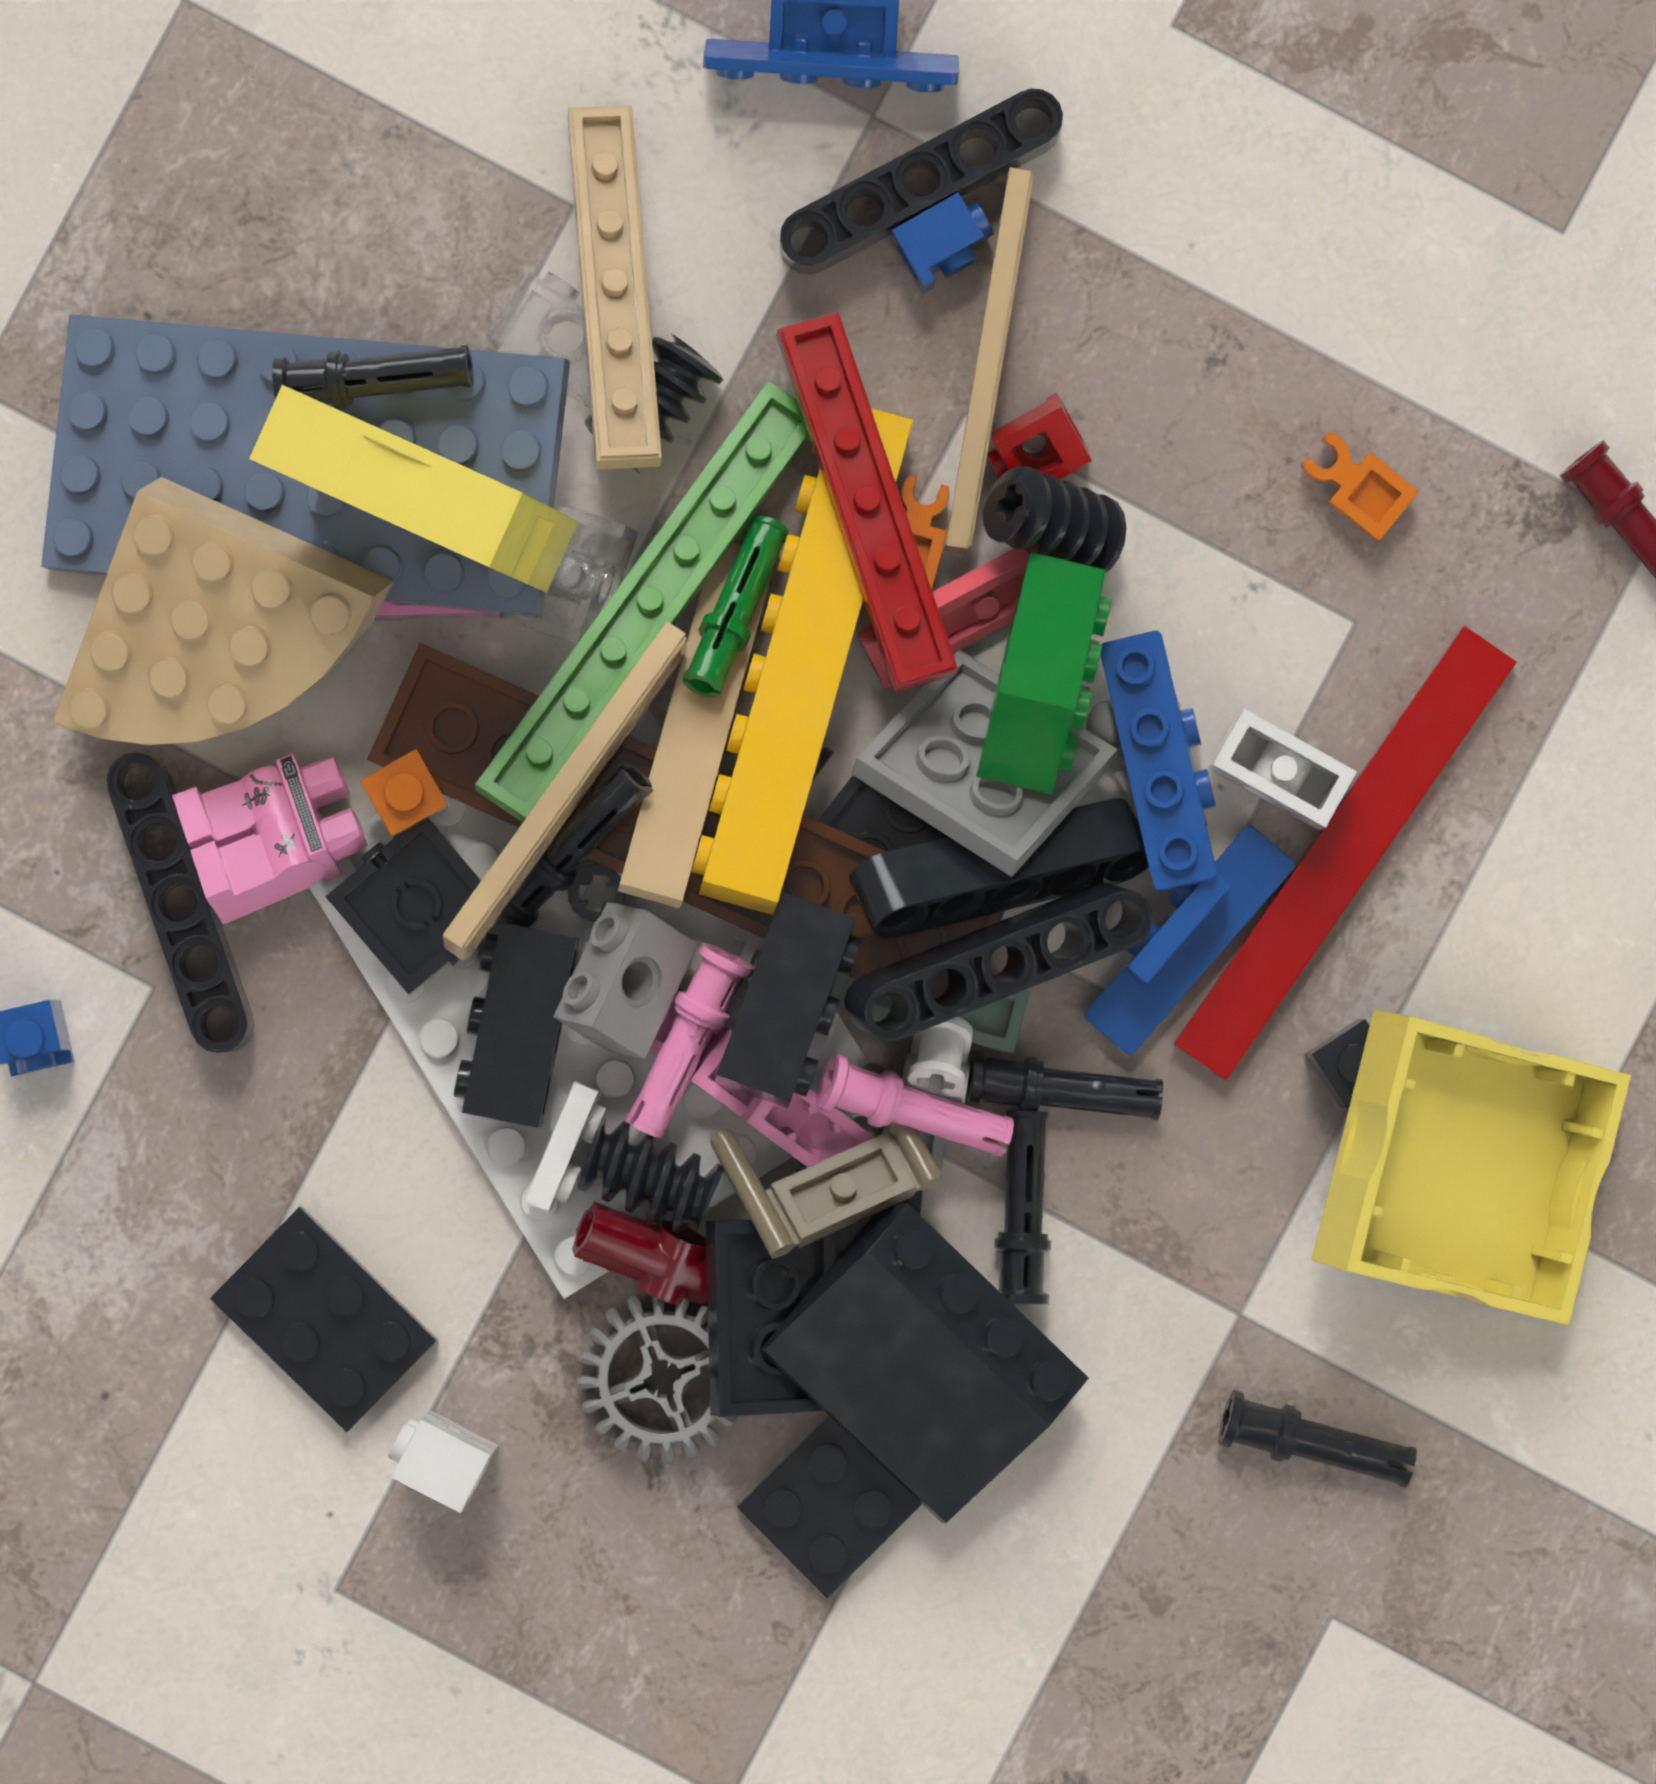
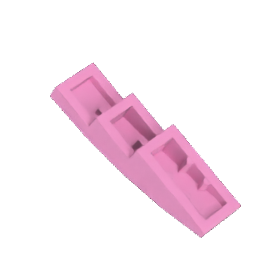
[650,990,875,1167]

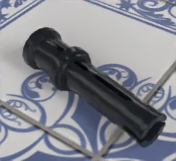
[272,345,474,409]
[502,761,653,927]
[966,1050,1163,1120]
[994,1111,1051,1305]
[1218,1390,1417,1488]

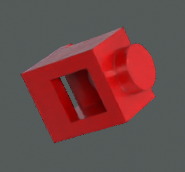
[987,392,1092,479]

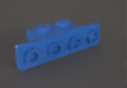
[703,0,959,93]
[1100,630,1217,892]
[1084,825,1295,1055]

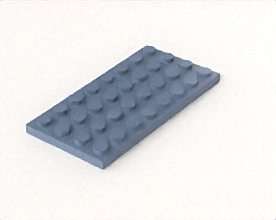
[41,315,570,617]

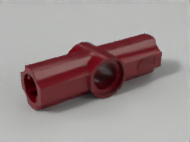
[572,1201,708,1307]

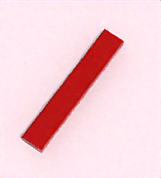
[776,312,958,693]

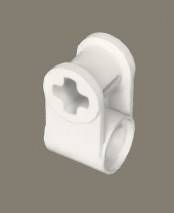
[902,1017,973,1104]

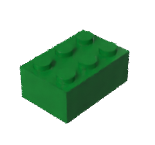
[976,552,1112,795]

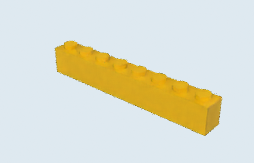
[692,408,913,916]

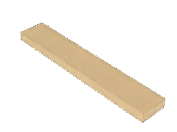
[567,105,662,470]
[944,167,1034,555]
[618,543,775,908]
[442,621,686,961]

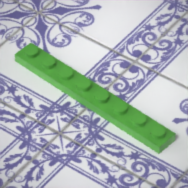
[475,381,810,823]

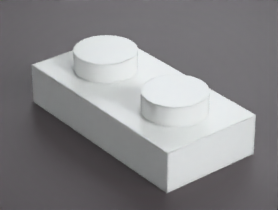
[524,1081,607,1211]

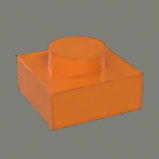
[360,749,449,838]

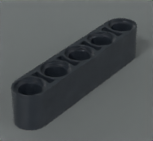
[780,88,1063,275]
[106,752,254,1053]
[849,798,1149,939]
[844,882,1152,1041]

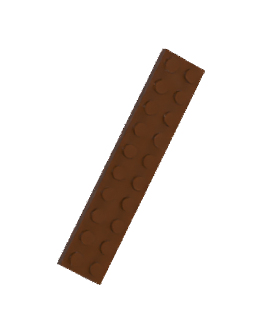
[367,642,1005,999]

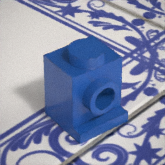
[891,192,994,294]
[0,999,75,1077]

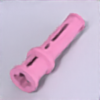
[625,943,755,1138]
[816,1053,1014,1157]

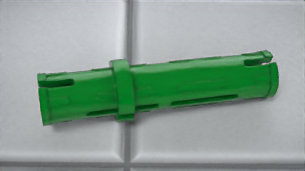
[682,516,789,698]

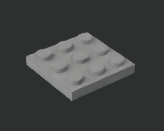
[851,650,1118,877]

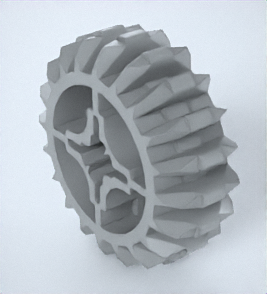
[577,1295,738,1464]

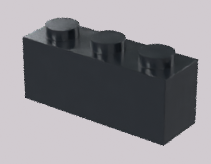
[715,892,862,1108]
[454,922,580,1128]

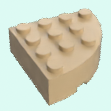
[52,477,394,745]

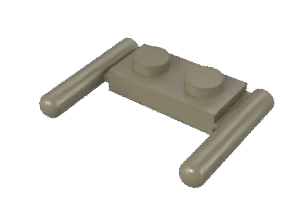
[710,1063,943,1258]

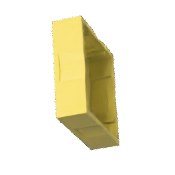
[249,385,578,593]
[1311,1009,1631,1325]

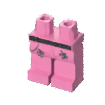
[172,753,368,925]

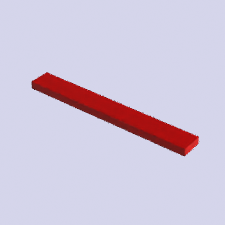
[1173,626,1517,1081]

